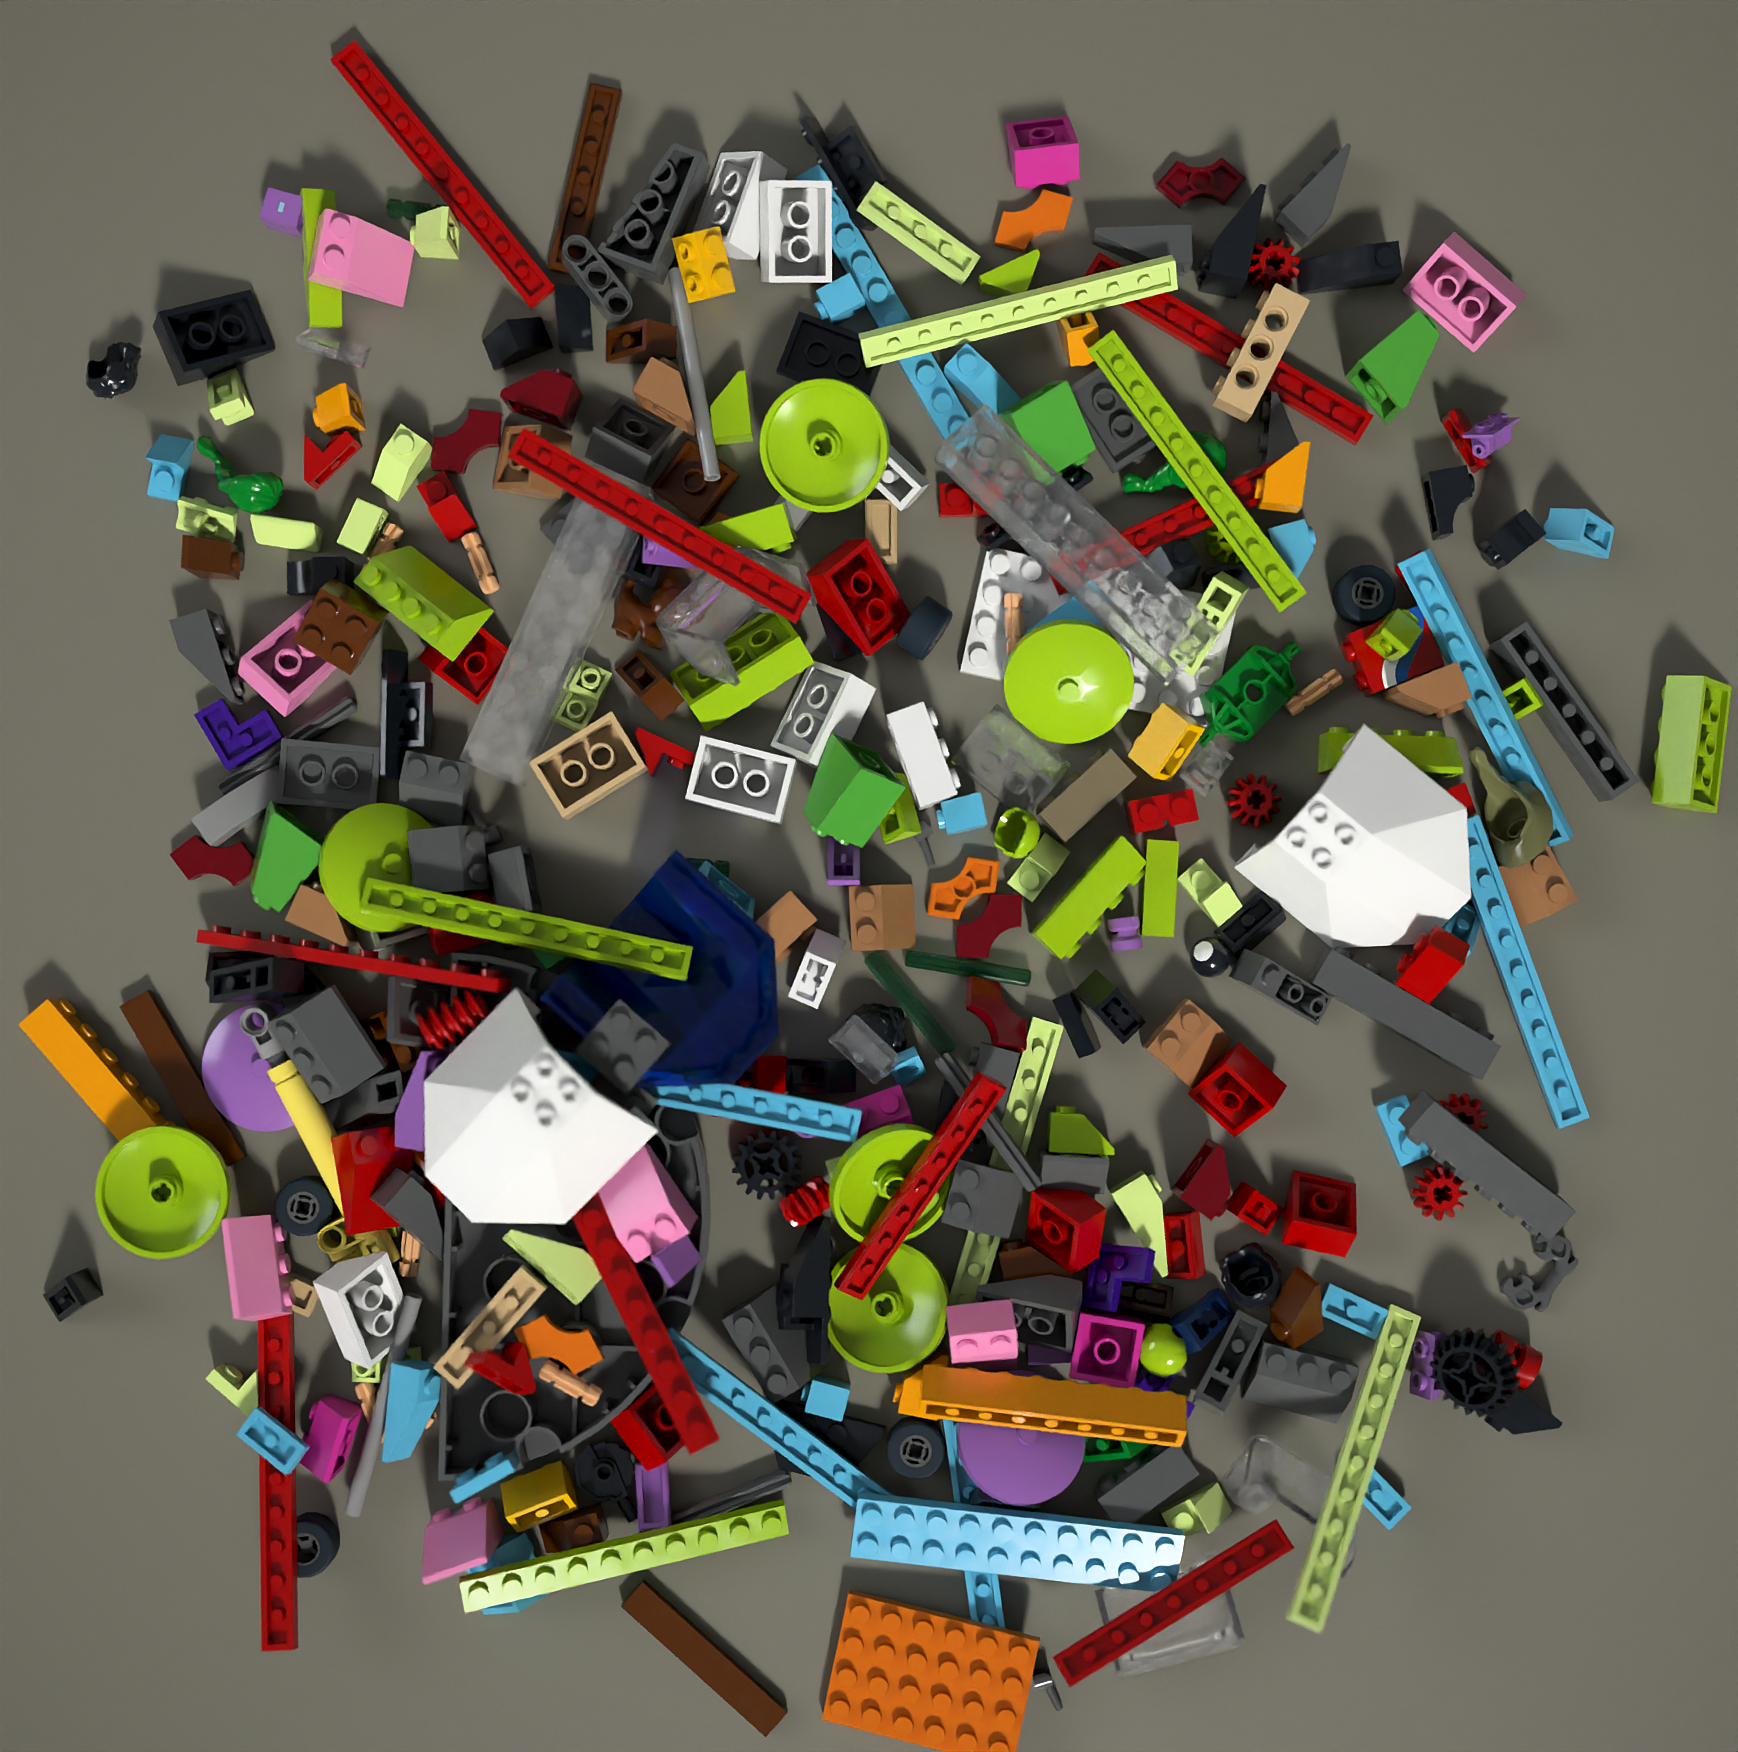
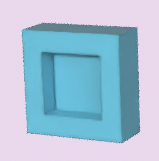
[885,1046,928,1086]

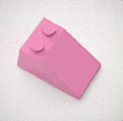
[307,208,415,307]
[238,600,337,717]
[598,1142,698,1263]
[946,1299,1018,1372]
[422,1497,505,1585]

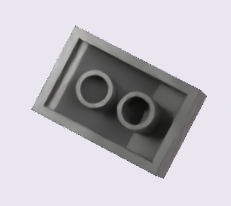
[976,1275,1082,1354]

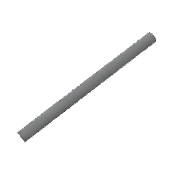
[668,267,721,481]
[344,1293,422,1517]

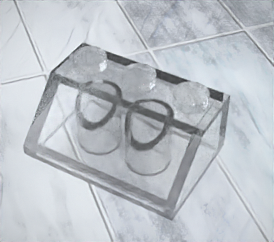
[950,704,1071,813]

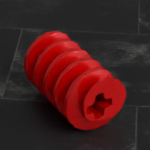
[416,989,491,1049]

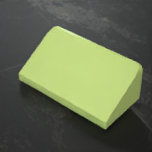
[250,513,323,553]

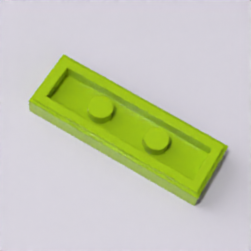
[1140,839,1179,937]

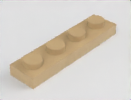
[433,1265,548,1389]

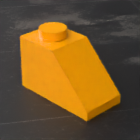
[1056,311,1100,367]
[313,383,366,436]
[1254,441,1310,513]
[893,1349,949,1420]

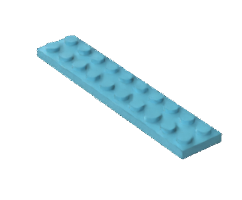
[850,1492,1184,1592]

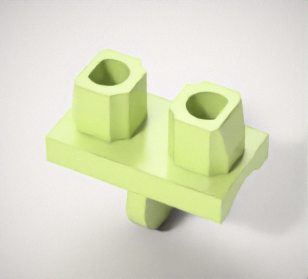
[176,496,238,543]

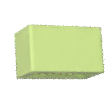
[337,498,390,558]

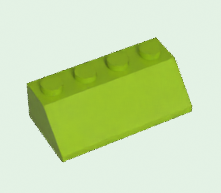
[353,545,494,662]
[669,609,815,732]
[1650,675,1732,813]
[1318,727,1463,779]
[1030,835,1147,960]

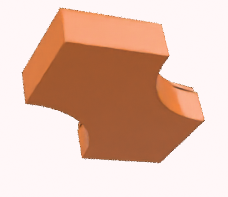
[994,189,1073,253]
[927,856,1000,920]
[514,1314,605,1375]

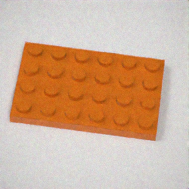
[822,1589,1040,1752]

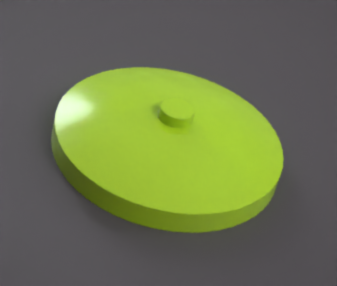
[760,379,890,512]
[1004,619,1134,744]
[319,803,433,933]
[829,1124,955,1243]
[95,1125,231,1259]
[828,1243,950,1373]

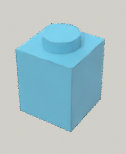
[814,273,865,325]
[800,1375,851,1422]

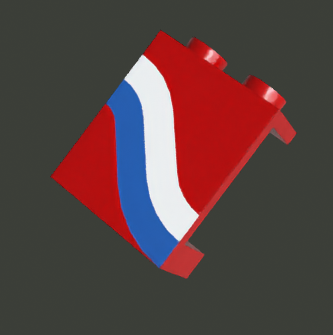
[1341,606,1444,697]

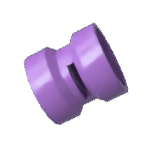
[1107,916,1143,952]

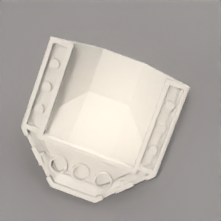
[1234,724,1471,948]
[424,988,658,1224]

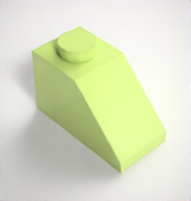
[410,206,461,259]
[371,424,433,502]

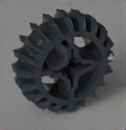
[1429,1327,1521,1418]

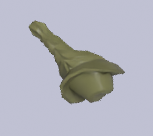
[1469,746,1554,869]

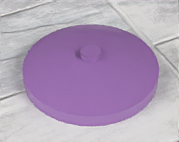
[202,1002,294,1132]
[956,1370,1085,1505]

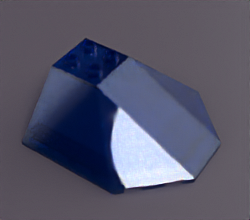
[540,850,779,1088]

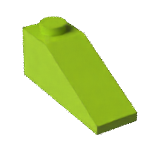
[698,501,797,554]

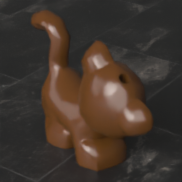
[611,557,704,650]

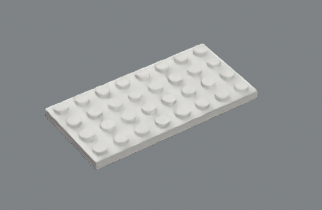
[960,548,1236,727]

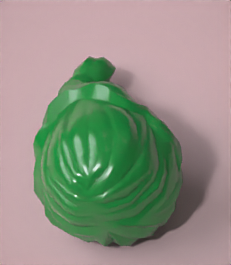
[1122,430,1227,494]
[196,435,284,514]

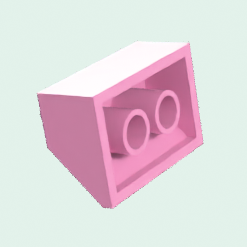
[1402,232,1526,353]
[221,1215,295,1321]

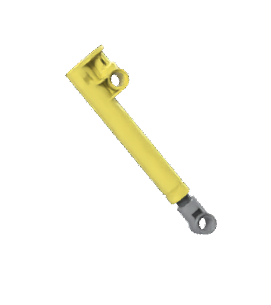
[239,1003,401,1264]

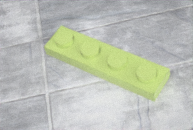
[857,181,981,286]

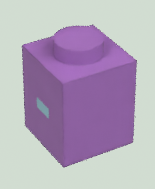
[259,187,303,238]

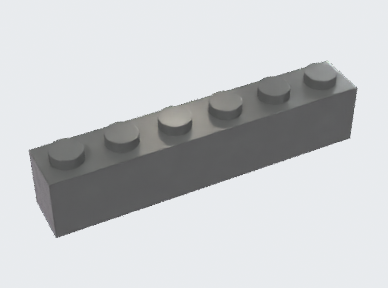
[1489,621,1639,802]
[1306,946,1501,1080]
[1398,1090,1576,1240]

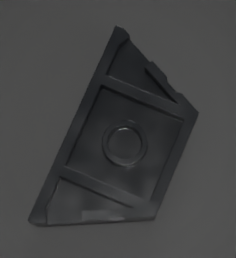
[765,1397,886,1477]

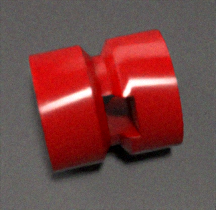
[1492,1329,1543,1389]

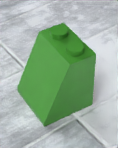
[1345,310,1440,425]
[997,380,1096,484]
[803,733,906,848]
[250,800,324,912]

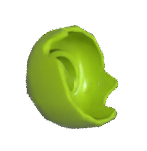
[994,806,1040,859]
[1139,1324,1187,1378]

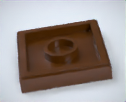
[650,438,740,527]

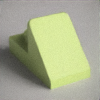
[206,368,254,425]
[1006,832,1071,903]
[1177,858,1242,927]
[206,1363,259,1417]
[1160,1481,1232,1538]

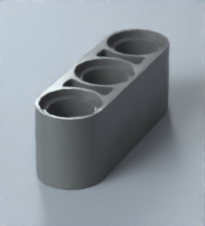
[561,235,633,323]

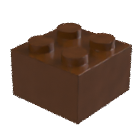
[293,577,390,675]

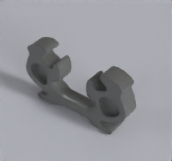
[1500,1233,1579,1312]

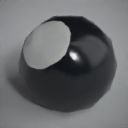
[1190,937,1231,978]

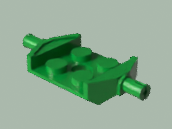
[1197,641,1301,747]

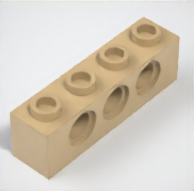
[1212,283,1310,423]

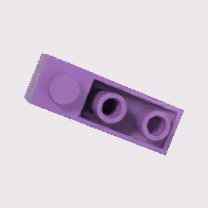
[395,1049,449,1151]

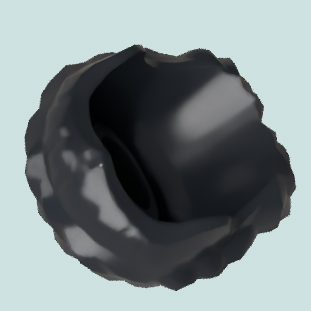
[86,342,141,399]
[844,1002,907,1061]
[1219,1242,1282,1309]

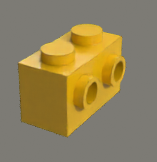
[672,226,736,303]
[1128,702,1205,782]
[500,1460,578,1533]

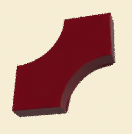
[1155,158,1246,208]
[430,409,503,474]
[169,835,255,886]
[956,894,1022,958]
[966,975,1027,1053]

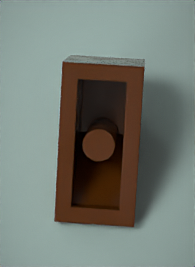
[606,318,677,364]
[181,535,245,580]
[615,649,685,721]
[997,1239,1070,1281]
[1270,1267,1324,1349]
[539,1502,609,1553]

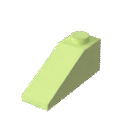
[1166,571,1250,676]
[1108,1170,1168,1278]
[503,1230,601,1305]

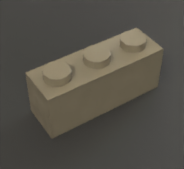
[1037,748,1137,843]

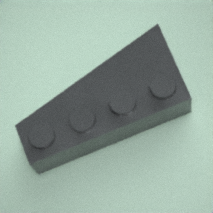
[596,142,710,285]

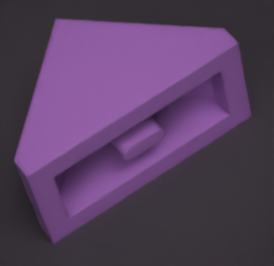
[827,836,860,886]
[651,1235,702,1288]

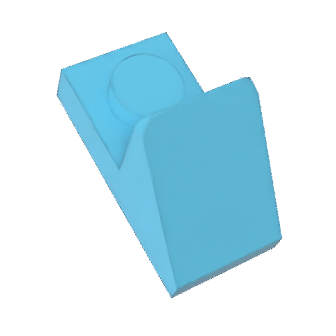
[145,434,194,502]

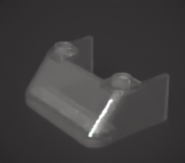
[656,546,818,686]

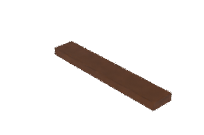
[548,83,623,275]
[119,990,247,1168]
[621,1579,788,1737]

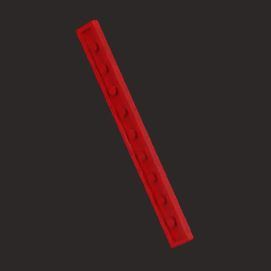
[330,40,555,310]
[1084,252,1374,446]
[508,428,812,624]
[196,925,511,993]
[571,1192,720,1455]
[258,1311,298,1652]

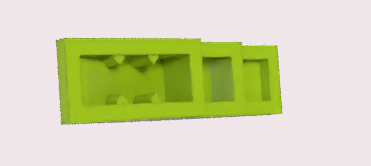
[300,188,342,328]

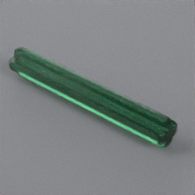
[864,950,957,1055]
[905,950,1031,987]

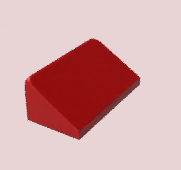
[1441,408,1493,473]
[1163,1211,1206,1279]

